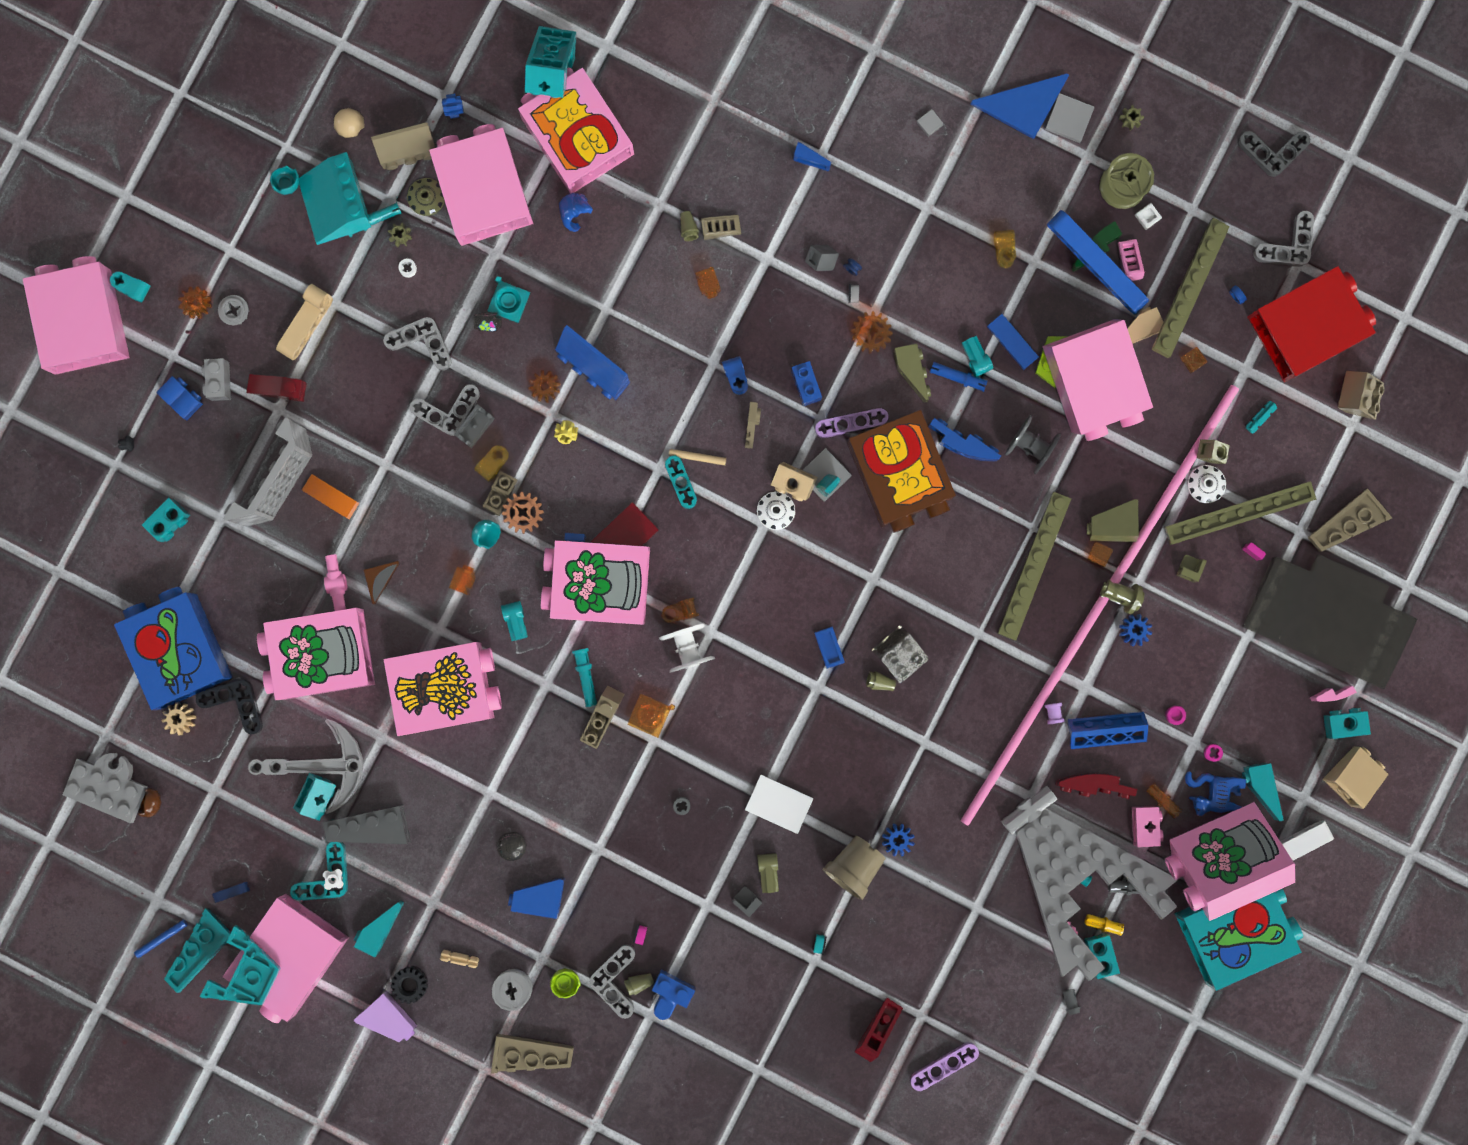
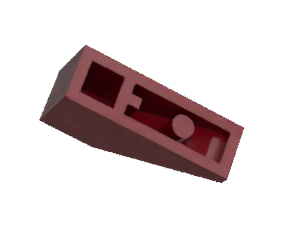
[246,374,307,402]
[854,998,903,1062]

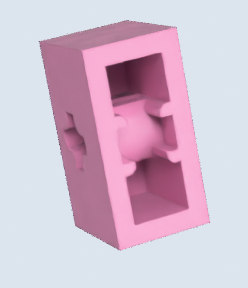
[1132,806,1163,847]

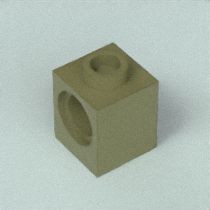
[1197,439,1230,464]

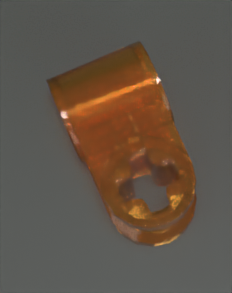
[662,597,700,624]

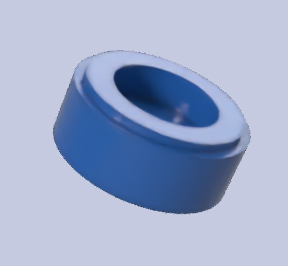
[1229,285,1247,304]

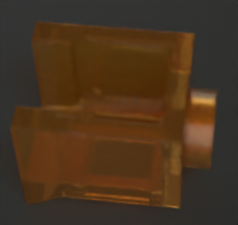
[695,267,721,299]
[449,565,476,595]

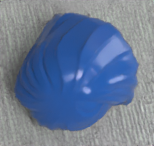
[559,193,593,232]

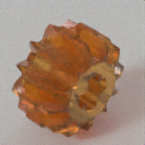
[178,286,212,319]
[528,370,561,403]

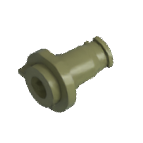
[1100,580,1145,614]

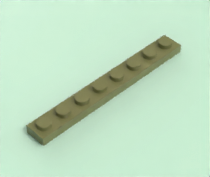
[1151,217,1230,358]
[1164,481,1317,545]
[997,492,1071,641]

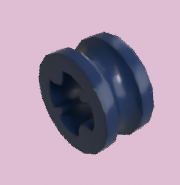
[843,258,862,276]

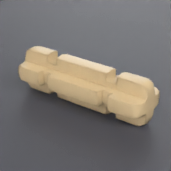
[440,950,479,968]

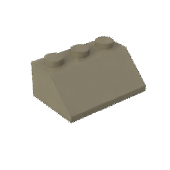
[371,122,437,170]

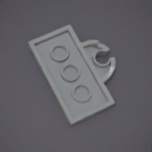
[63,753,148,823]

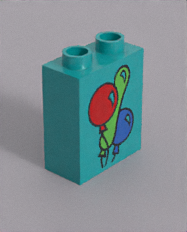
[1174,889,1303,991]

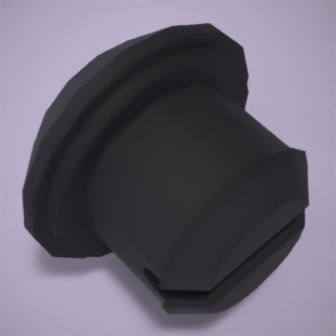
[118,435,134,452]

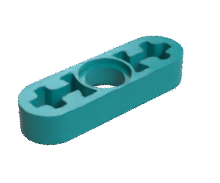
[665,456,697,509]

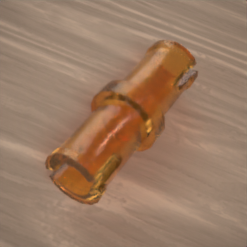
[1146,783,1183,819]

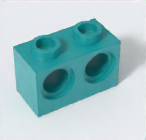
[142,498,190,542]
[1084,933,1120,979]

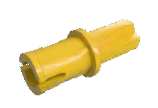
[1085,914,1124,936]

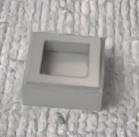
[917,109,943,137]

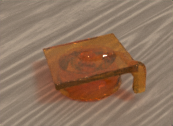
[627,694,675,738]

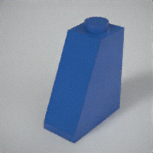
[508,878,565,919]

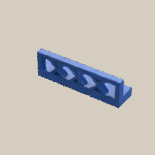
[1067,712,1148,749]

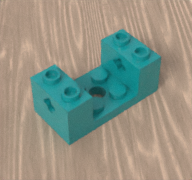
[525,26,576,98]

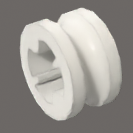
[399,259,417,278]

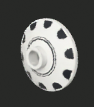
[1188,465,1226,503]
[757,492,795,530]

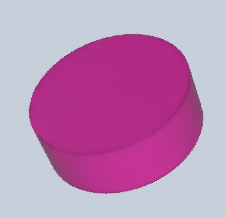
[1165,706,1186,725]

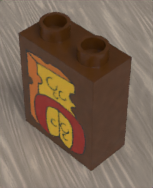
[847,410,956,533]

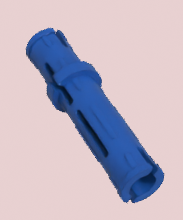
[930,362,988,392]

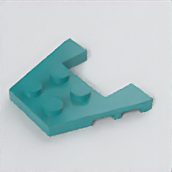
[200,925,281,1005]

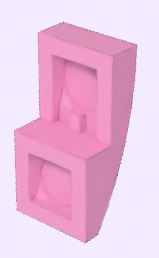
[1310,686,1357,702]

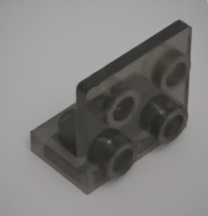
[872,625,929,683]

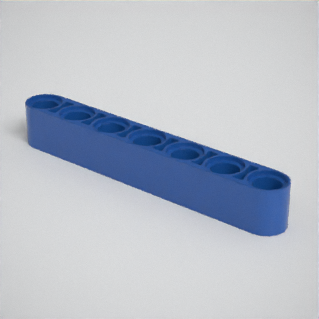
[1047,210,1149,315]

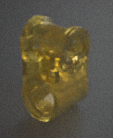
[994,230,1016,268]
[474,446,509,482]

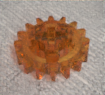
[851,311,893,354]

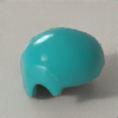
[270,165,300,195]
[471,519,501,549]

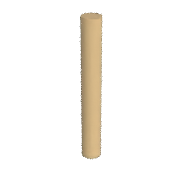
[669,449,726,465]

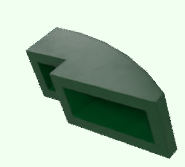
[1071,221,1122,272]

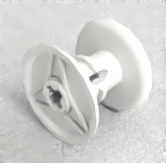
[659,624,715,673]

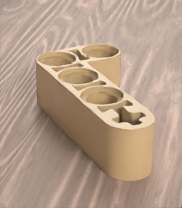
[276,284,333,360]

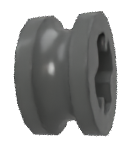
[673,797,691,815]

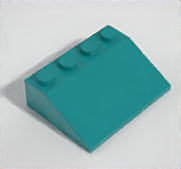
[299,152,372,245]

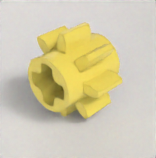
[554,420,578,444]

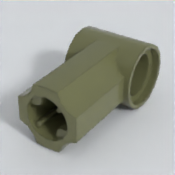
[757,853,779,893]

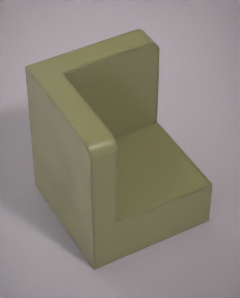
[1176,555,1207,583]

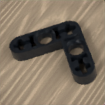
[196,680,263,734]

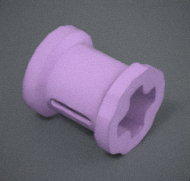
[1044,703,1065,724]

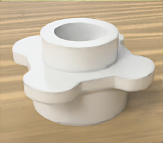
[323,869,344,890]

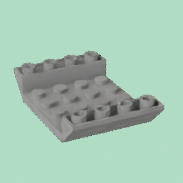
[223,417,312,527]

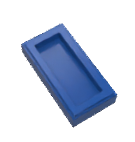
[814,627,845,669]

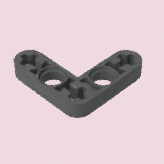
[1238,131,1311,177]

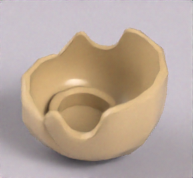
[334,108,364,138]

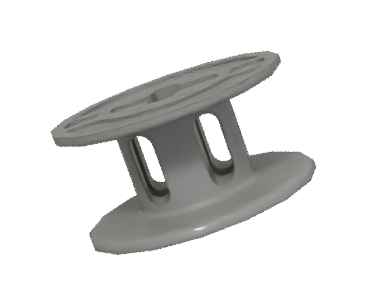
[492,969,532,1011]

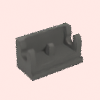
[454,404,495,449]

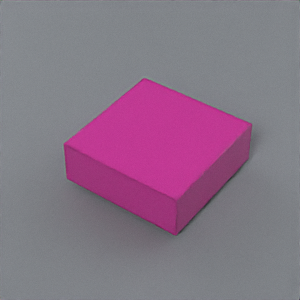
[1242,543,1266,561]

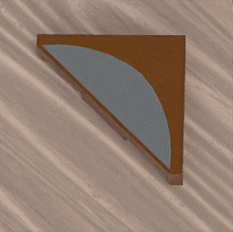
[364,561,400,604]

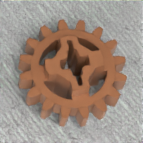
[502,492,544,534]

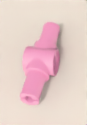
[324,554,347,611]

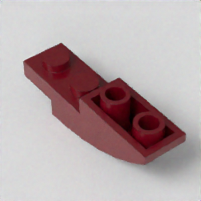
[1055,773,1137,799]

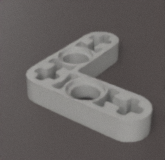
[1253,211,1314,267]
[383,317,452,371]
[410,385,480,436]
[589,944,635,1019]

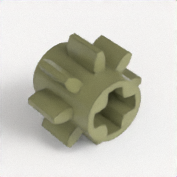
[1119,105,1144,131]
[388,223,412,247]

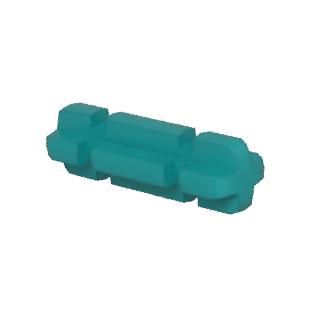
[1245,401,1277,434]

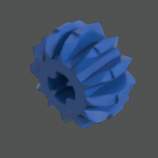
[1119,614,1152,646]
[882,823,914,856]

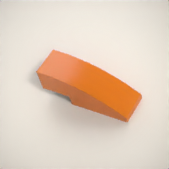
[302,474,359,519]

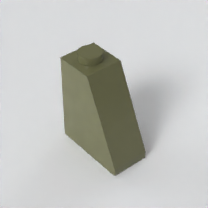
[1086,499,1139,542]

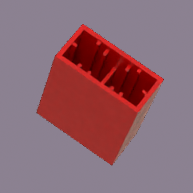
[1247,266,1376,383]

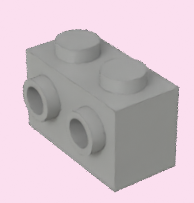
[202,358,231,401]

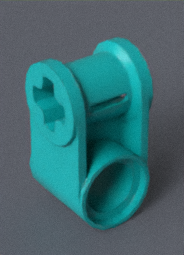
[110,272,151,303]

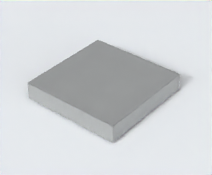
[1045,93,1094,143]
[803,448,852,502]

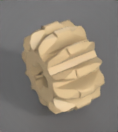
[161,702,196,735]

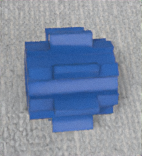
[442,93,464,119]

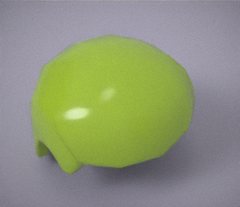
[550,968,581,998]

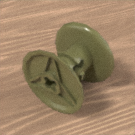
[1099,153,1154,209]

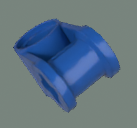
[722,356,748,395]

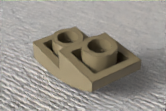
[483,471,518,516]

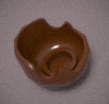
[138,788,162,818]

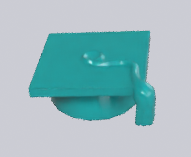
[487,276,530,323]

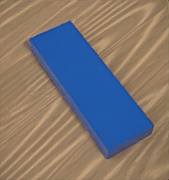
[987,314,1039,370]

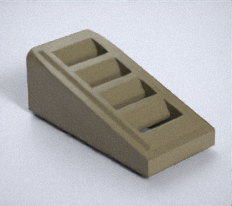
[701,215,741,240]

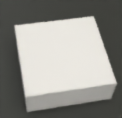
[1135,203,1162,230]

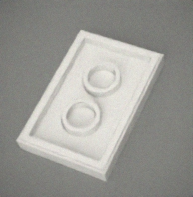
[745,775,813,834]

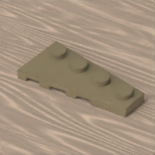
[1307,489,1392,552]

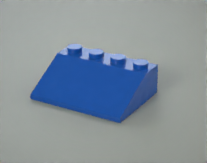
[555,325,630,401]

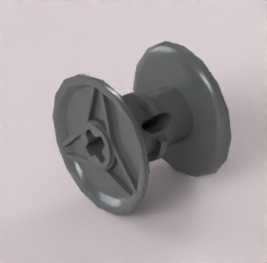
[1004,414,1061,474]

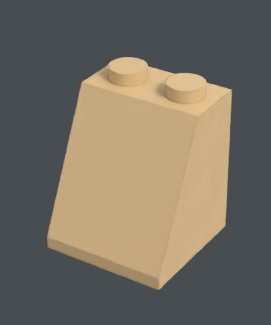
[1323,746,1388,809]

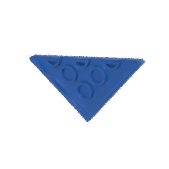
[970,74,1069,139]

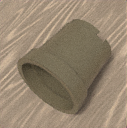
[822,836,886,901]

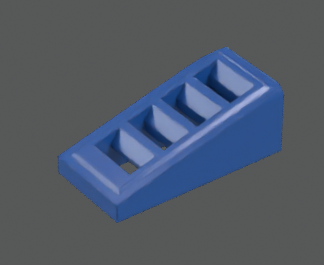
[793,142,831,171]

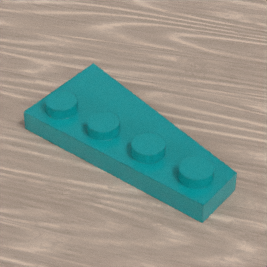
[164,908,231,993]

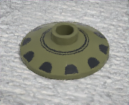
[407,178,445,216]

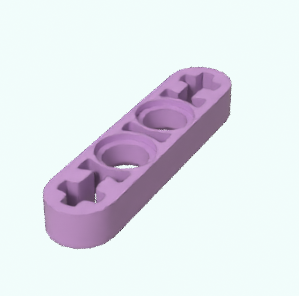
[815,408,888,438]
[910,1042,979,1091]

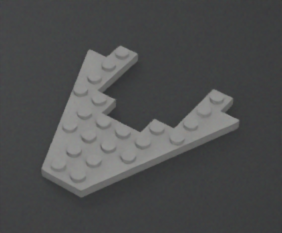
[1016,808,1177,981]

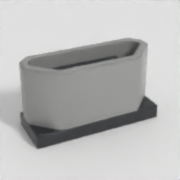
[848,284,859,303]

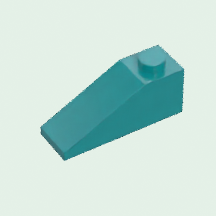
[1242,762,1284,821]
[354,901,404,957]

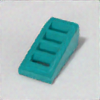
[816,474,841,497]

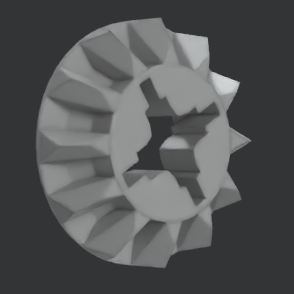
[218,295,249,326]

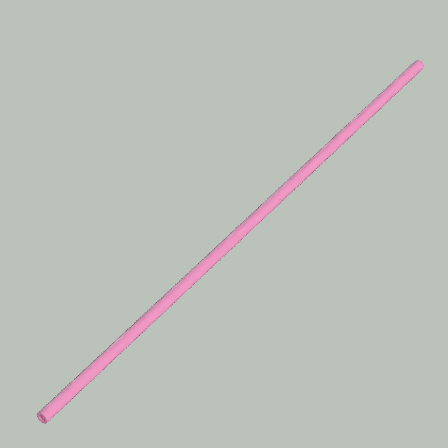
[960,385,1239,826]

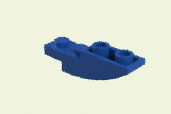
[928,418,1001,461]

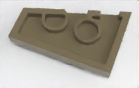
[745,402,761,449]

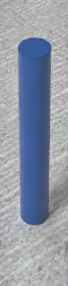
[134,919,188,958]

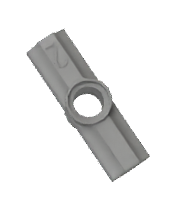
[1001,786,1057,834]

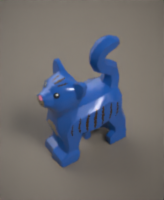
[1185,771,1246,816]

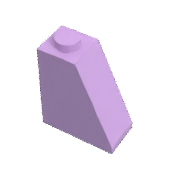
[354,991,417,1042]

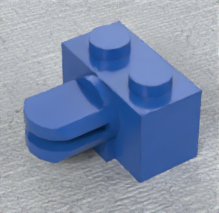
[652,969,696,1020]

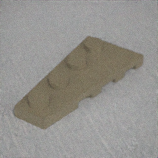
[491,1034,574,1074]

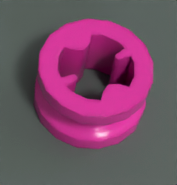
[1204,744,1223,762]

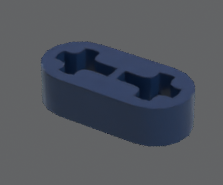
[212,882,250,903]

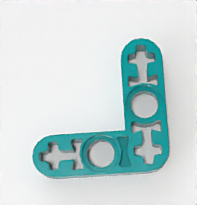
[290,842,348,901]

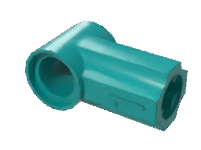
[961,336,993,377]
[501,601,528,641]

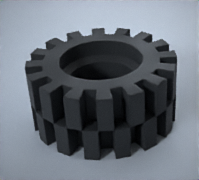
[391,966,428,1004]

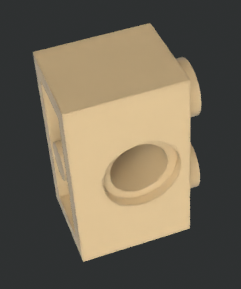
[771,462,818,501]

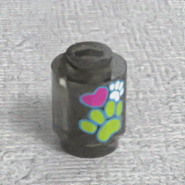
[473,312,502,332]

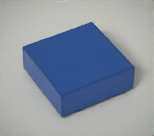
[564,533,585,542]

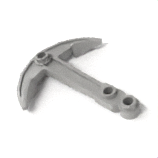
[248,719,363,814]

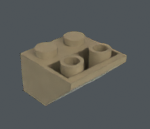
[1338,371,1384,420]

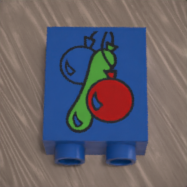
[114,587,233,710]

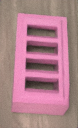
[1117,239,1145,281]

